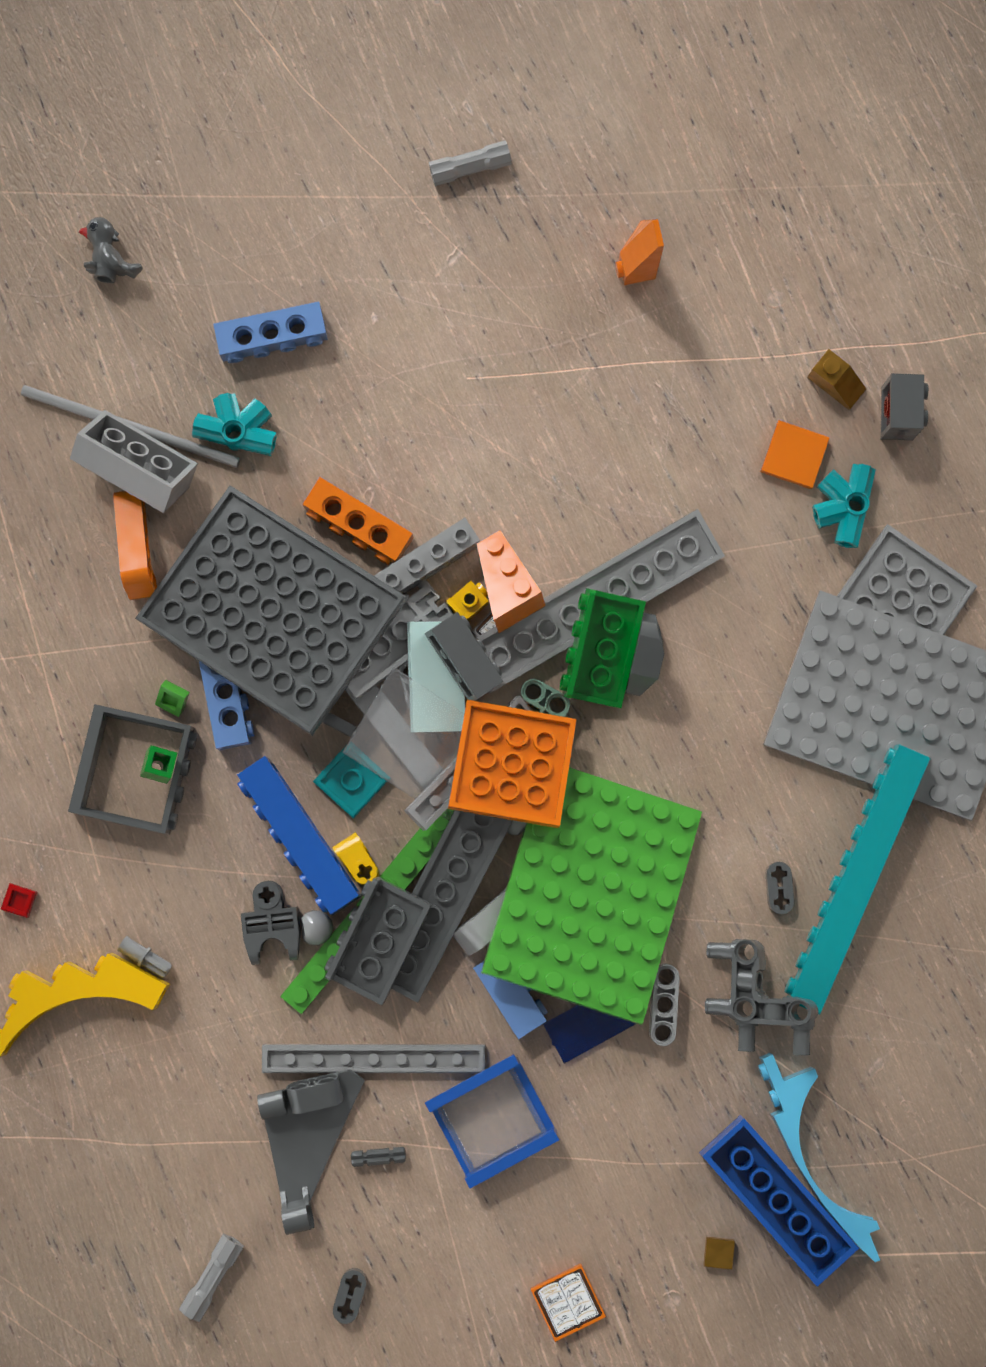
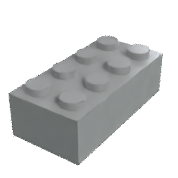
[70,410,198,513]

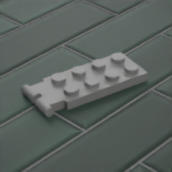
[346,579,455,701]

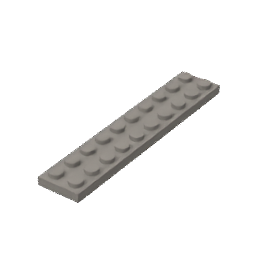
[475,509,725,693]

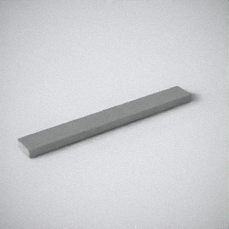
[262,1044,485,1073]

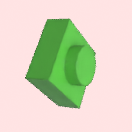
[155,680,190,717]

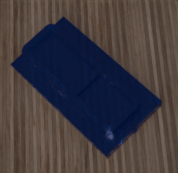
[543,1005,636,1064]

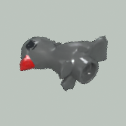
[78,217,143,283]

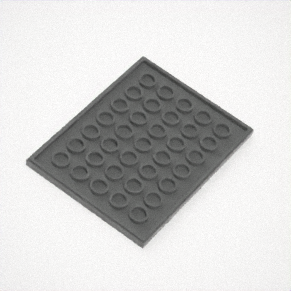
[135,486,407,736]

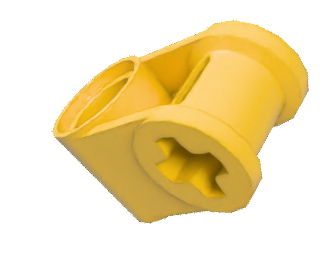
[332,832,379,885]

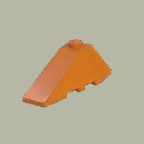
[615,219,664,285]

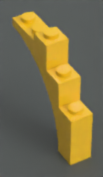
[0,953,170,1057]

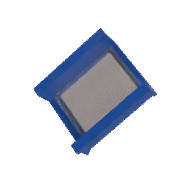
[425,1054,559,1189]

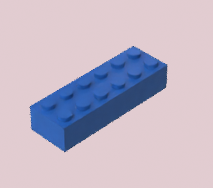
[237,756,362,915]
[699,1115,859,1287]

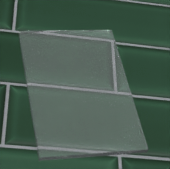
[343,667,464,821]

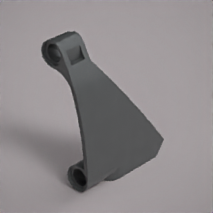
[257,1069,365,1235]

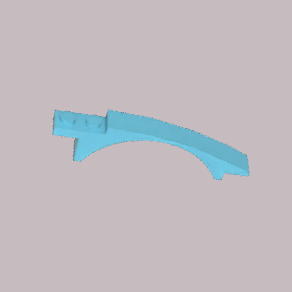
[758,1053,880,1262]

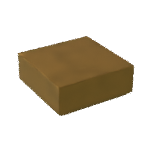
[703,1237,735,1270]

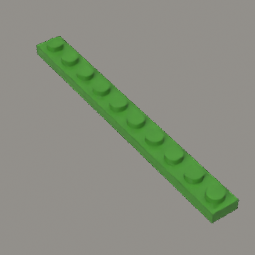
[280,808,455,1014]

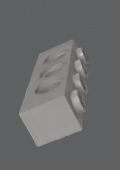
[374,518,480,595]

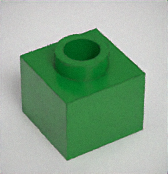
[140,745,177,784]

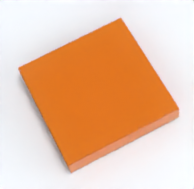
[760,420,830,489]

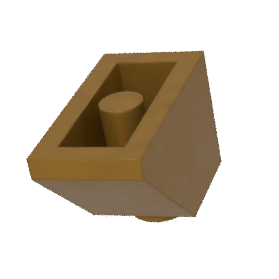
[807,349,867,410]

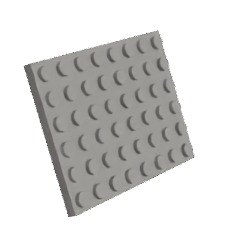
[763,590,986,821]

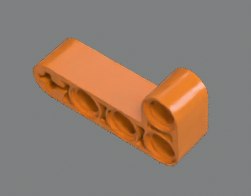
[113,491,157,600]

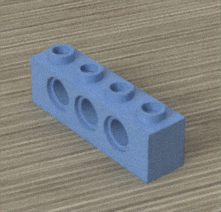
[213,302,328,363]
[199,661,255,751]

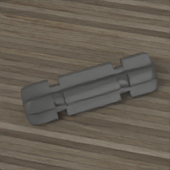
[351,1147,406,1167]

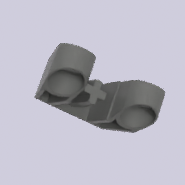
[626,612,665,696]

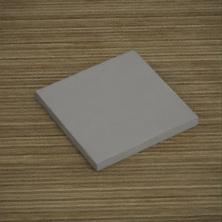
[837,524,977,635]

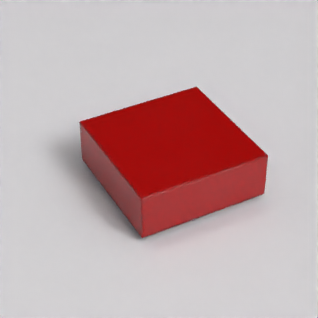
[0,883,37,918]

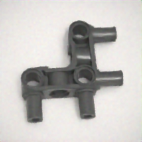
[705,939,818,1055]

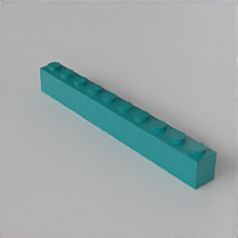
[784,744,930,1015]

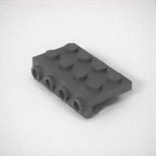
[324,877,433,1005]

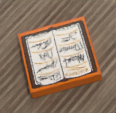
[530,1263,606,1342]

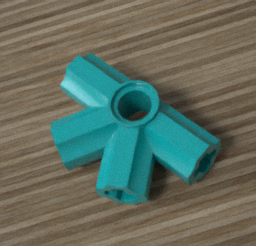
[192,393,277,456]
[812,464,876,548]

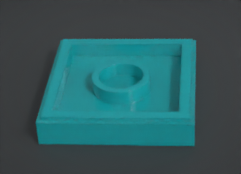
[313,741,391,819]

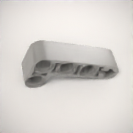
[453,889,506,956]

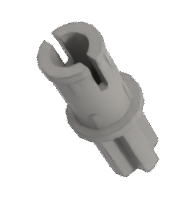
[117,936,172,978]

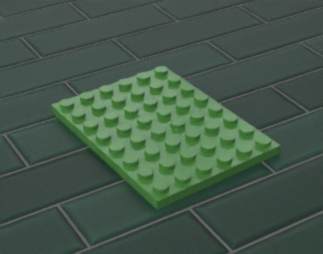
[481,767,702,1025]

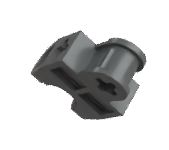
[241,881,301,965]

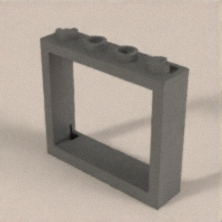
[68,704,197,835]

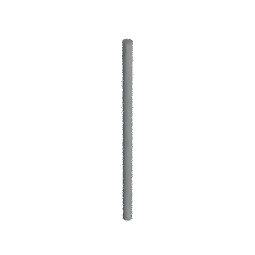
[21,385,240,468]

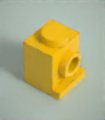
[446,581,489,621]

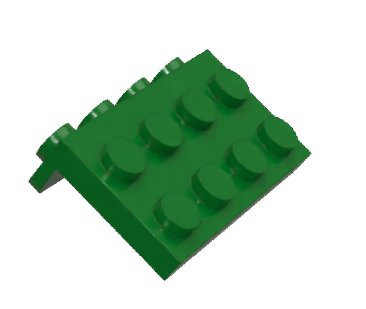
[559,588,646,708]

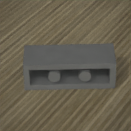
[424,612,504,701]

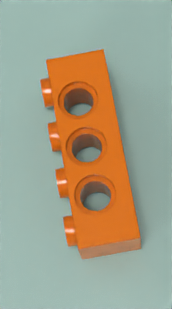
[303,477,414,565]

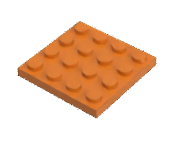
[448,700,576,828]

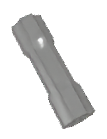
[429,140,512,186]
[179,1233,244,1322]

